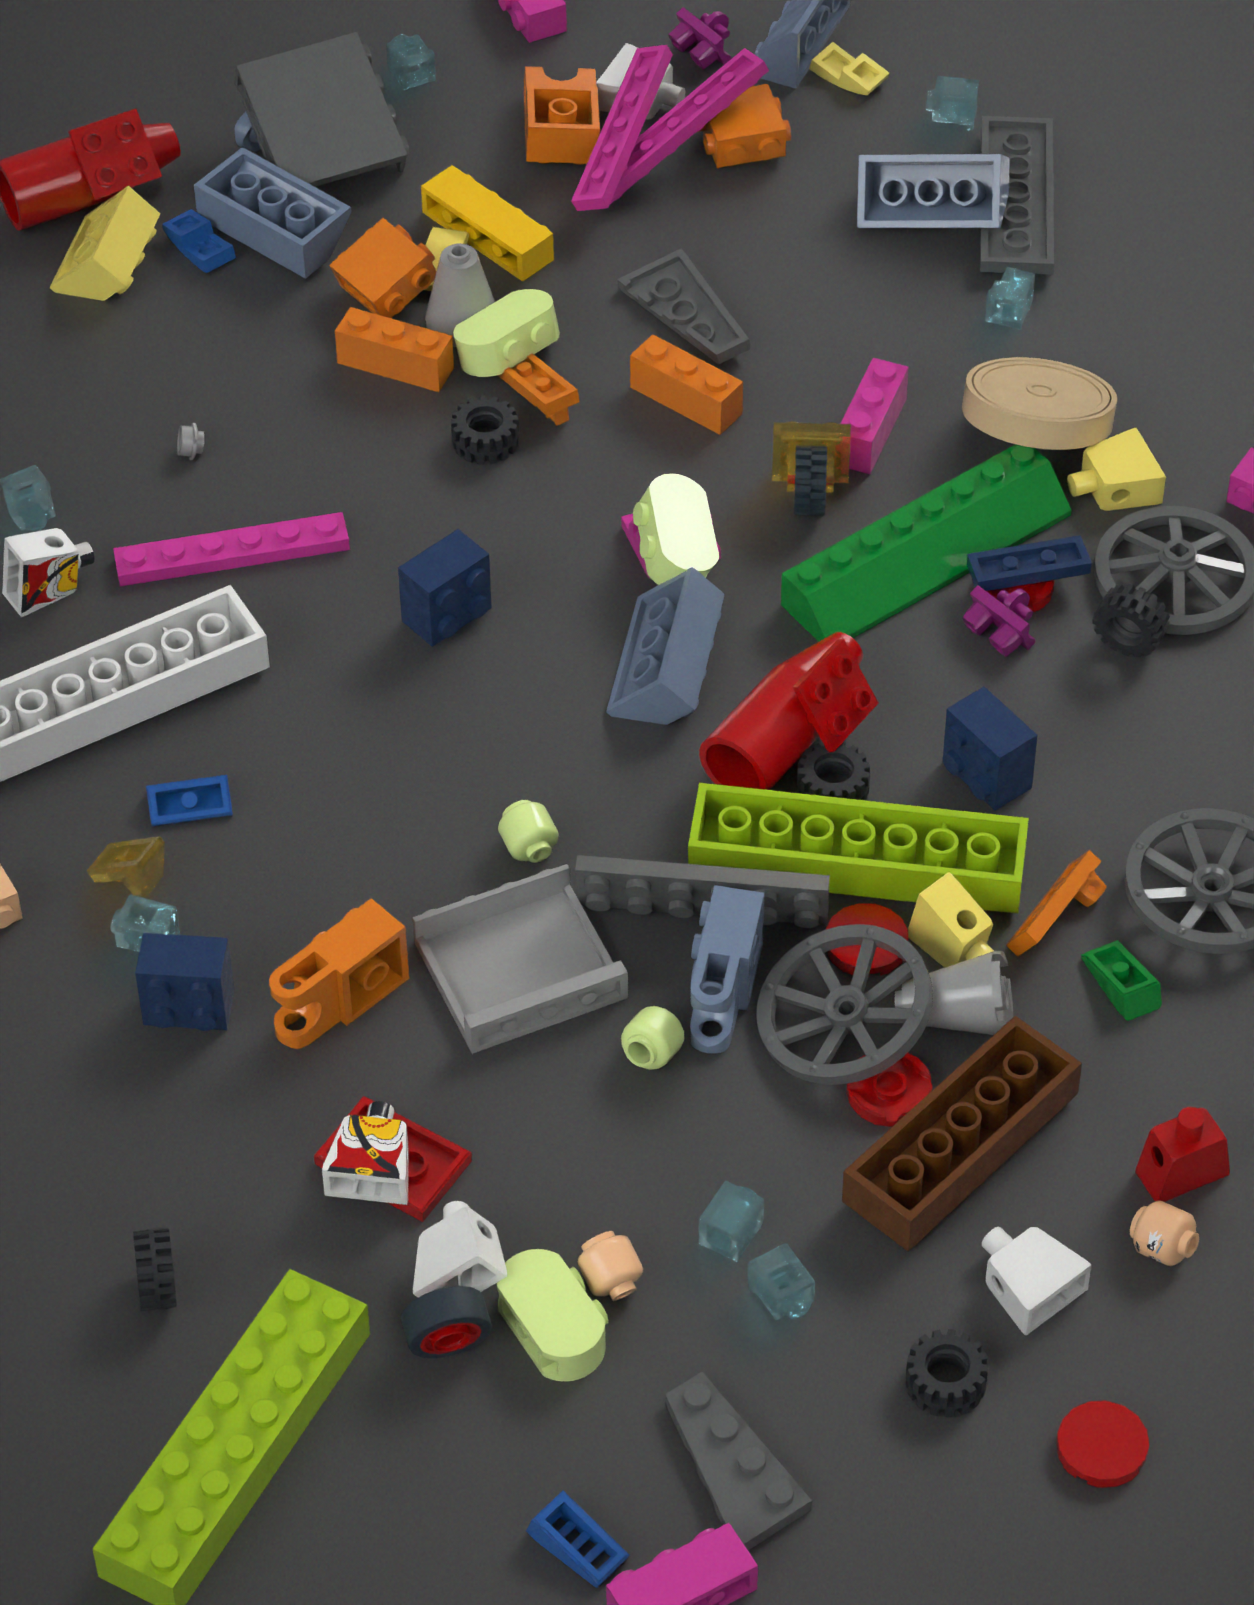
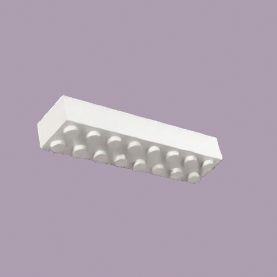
[0,585,270,782]

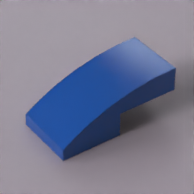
[162,209,236,273]

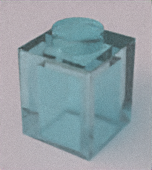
[699,1180,764,1262]

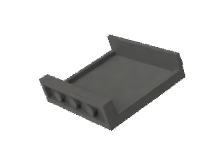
[234,32,410,187]

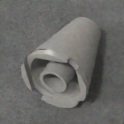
[425,243,495,347]
[895,951,1013,1035]

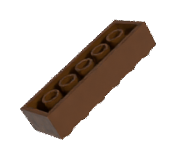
[842,1015,1082,1252]

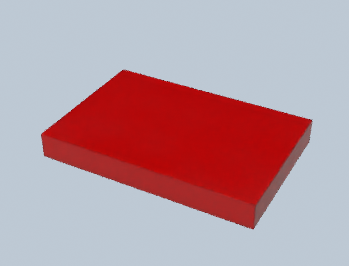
[314,1096,472,1222]

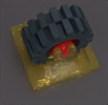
[772,421,851,516]

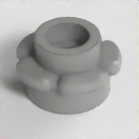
[177,423,204,460]

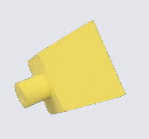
[1067,428,1166,511]
[908,872,994,967]

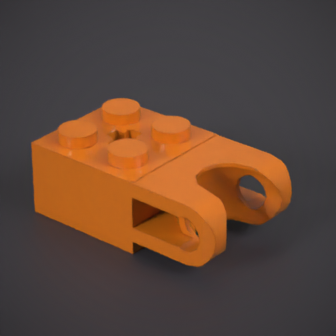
[524,66,600,165]
[269,898,410,1049]

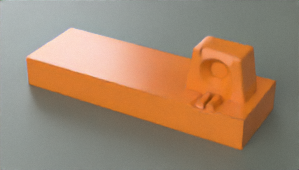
[497,353,580,426]
[1006,850,1107,956]

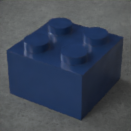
[398,529,492,647]
[942,686,1038,811]
[135,933,235,1031]

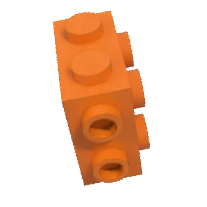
[698,84,791,168]
[329,218,436,318]

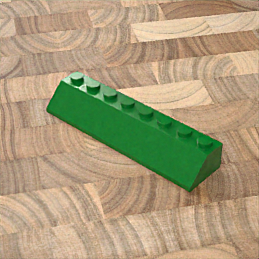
[781,444,1072,642]

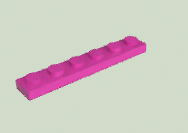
[571,45,673,211]
[610,48,769,204]
[113,512,350,587]

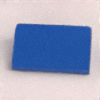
[146,775,233,827]

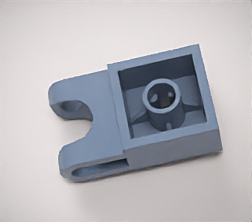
[690,885,764,1054]

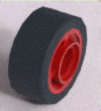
[401,1286,492,1359]

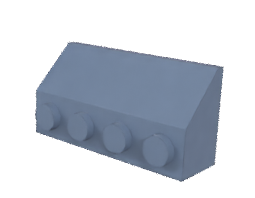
[755,0,850,89]
[194,147,351,279]
[857,154,1010,228]
[606,567,725,725]

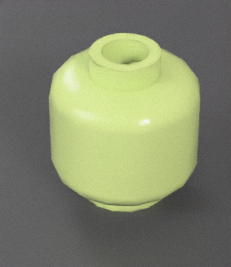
[498,800,559,863]
[621,1006,684,1070]

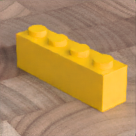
[421,165,554,281]

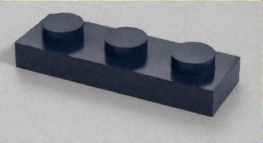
[967,535,1092,591]

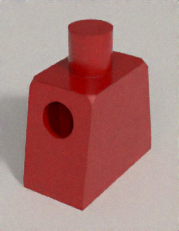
[1135,1107,1230,1202]

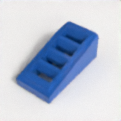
[526,1491,630,1588]

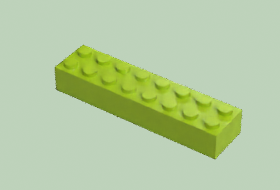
[688,783,1029,913]
[93,1269,370,1605]

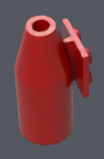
[0,108,181,231]
[699,632,879,790]

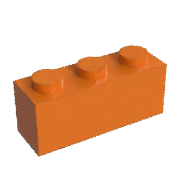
[335,307,454,392]
[630,334,743,435]

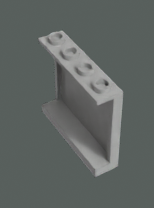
[412,864,628,1054]

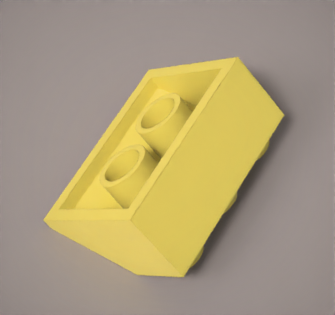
[50,186,160,301]

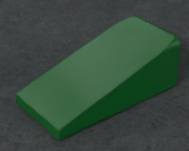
[1081,940,1162,1021]

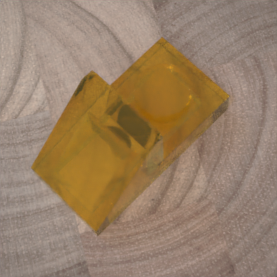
[87,836,165,902]

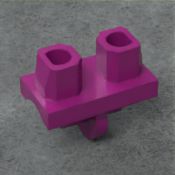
[668,7,732,70]
[962,585,1036,657]

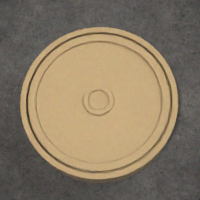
[962,357,1117,450]

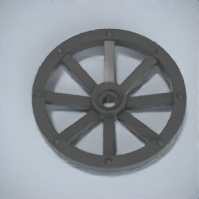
[1094,506,1254,635]
[1125,808,1254,954]
[756,924,933,1085]

